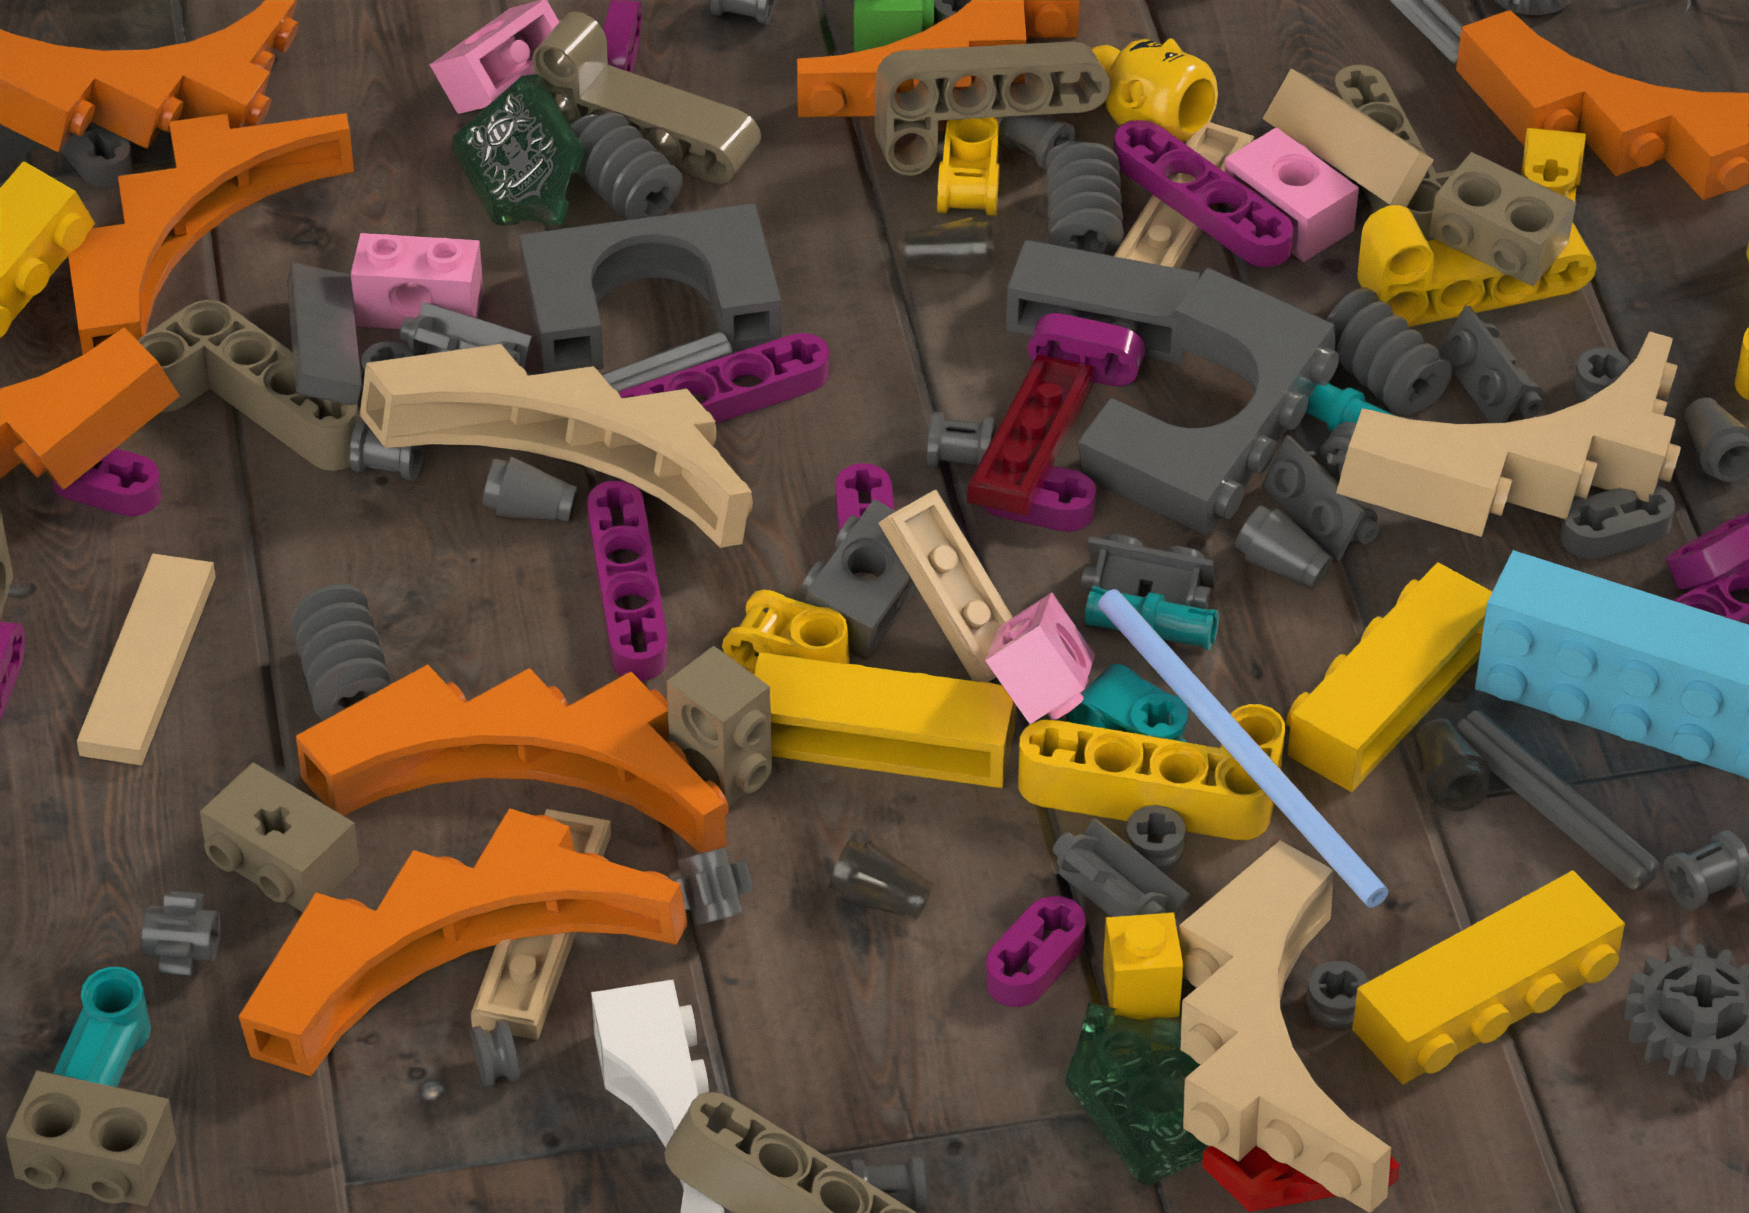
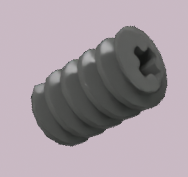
[561,112,683,220]
[1045,141,1124,255]
[1326,287,1452,417]
[290,584,391,721]

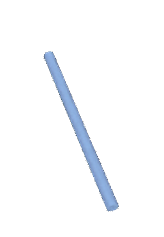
[1098,589,1389,908]

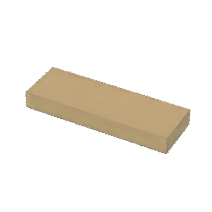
[878,490,1013,682]

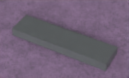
[287,262,362,405]

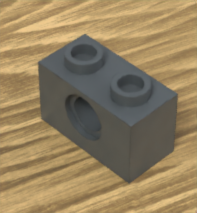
[801,499,918,659]

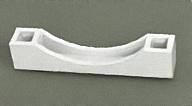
[591,980,733,1213]

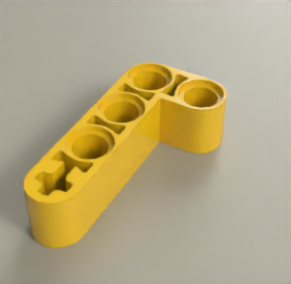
[1357,205,1597,327]
[1018,704,1285,840]

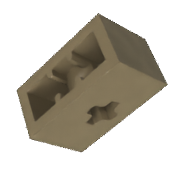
[200,762,360,912]

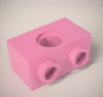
[430,0,559,114]
[1224,127,1359,263]
[351,233,484,329]
[985,592,1095,724]

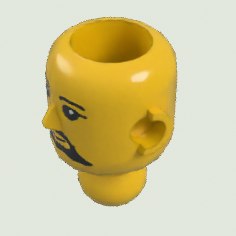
[1092,38,1218,143]

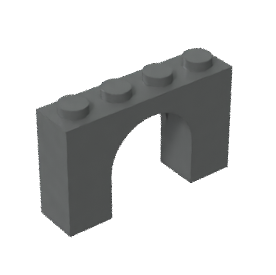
[519,203,782,374]
[1078,267,1339,537]

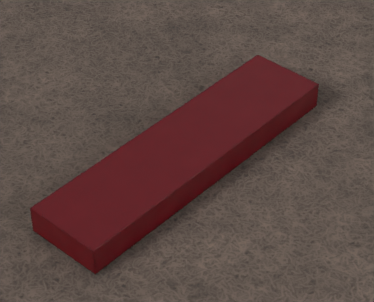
[967,354,1095,516]

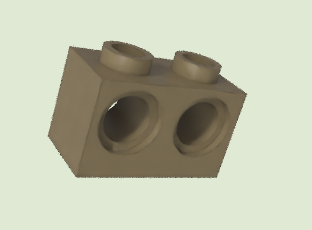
[1429,152,1576,287]
[666,645,772,807]
[6,1070,177,1207]

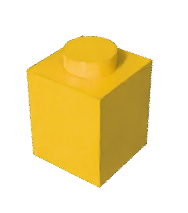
[1103,912,1183,1022]

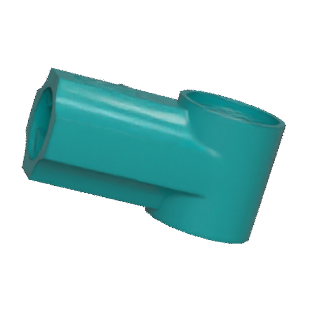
[53,967,151,1087]

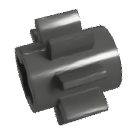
[672,847,754,925]
[142,891,220,976]

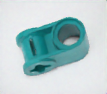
[1066,664,1189,742]

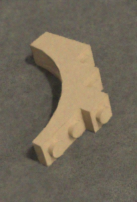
[1336,331,1681,537]
[360,344,753,548]
[1179,841,1391,1213]

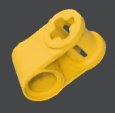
[937,117,999,217]
[1521,128,1586,201]
[722,590,850,674]

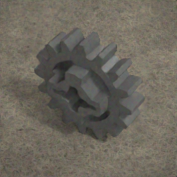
[1623,944,1749,1082]

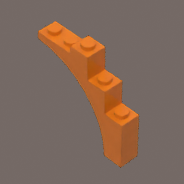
[0,0,299,153]
[797,0,1080,131]
[1456,10,1749,201]
[68,113,354,355]
[0,327,180,490]
[296,664,729,853]
[239,808,688,1077]

